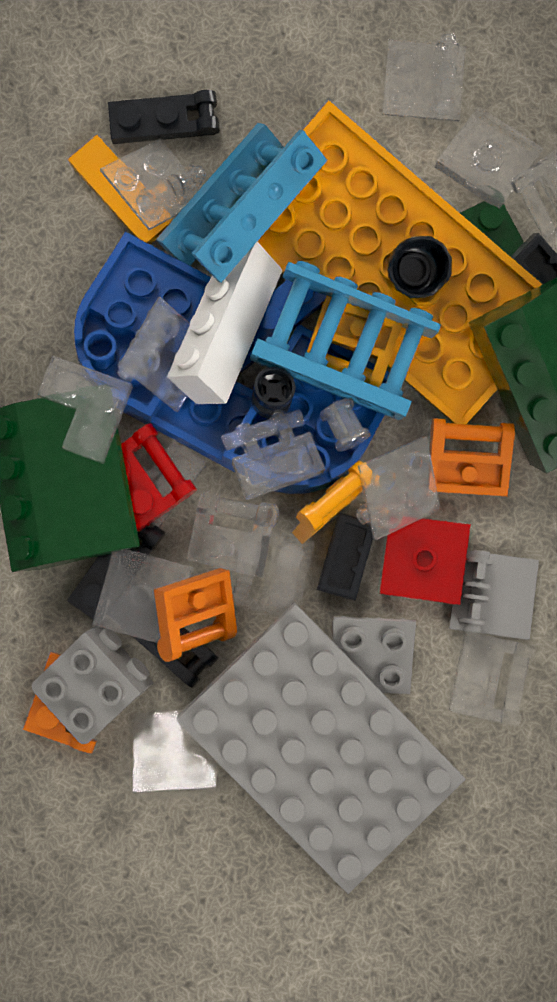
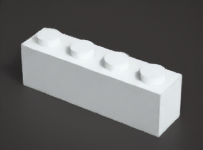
[167,241,282,404]

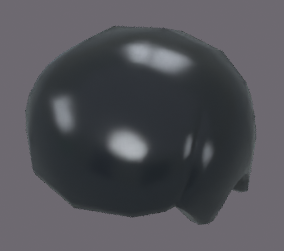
[387,236,452,299]

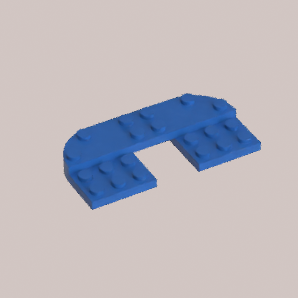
[74,232,390,494]

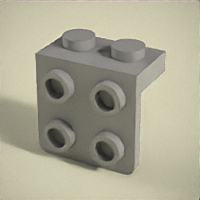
[32,624,154,744]

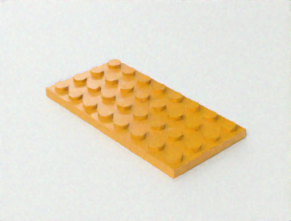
[258,100,543,424]

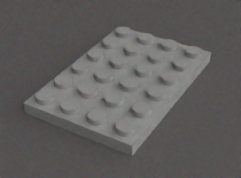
[176,602,466,894]

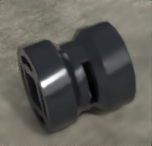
[251,367,296,419]

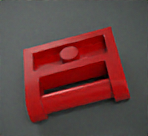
[121,423,197,532]

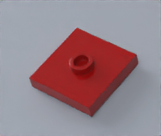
[379,514,471,605]

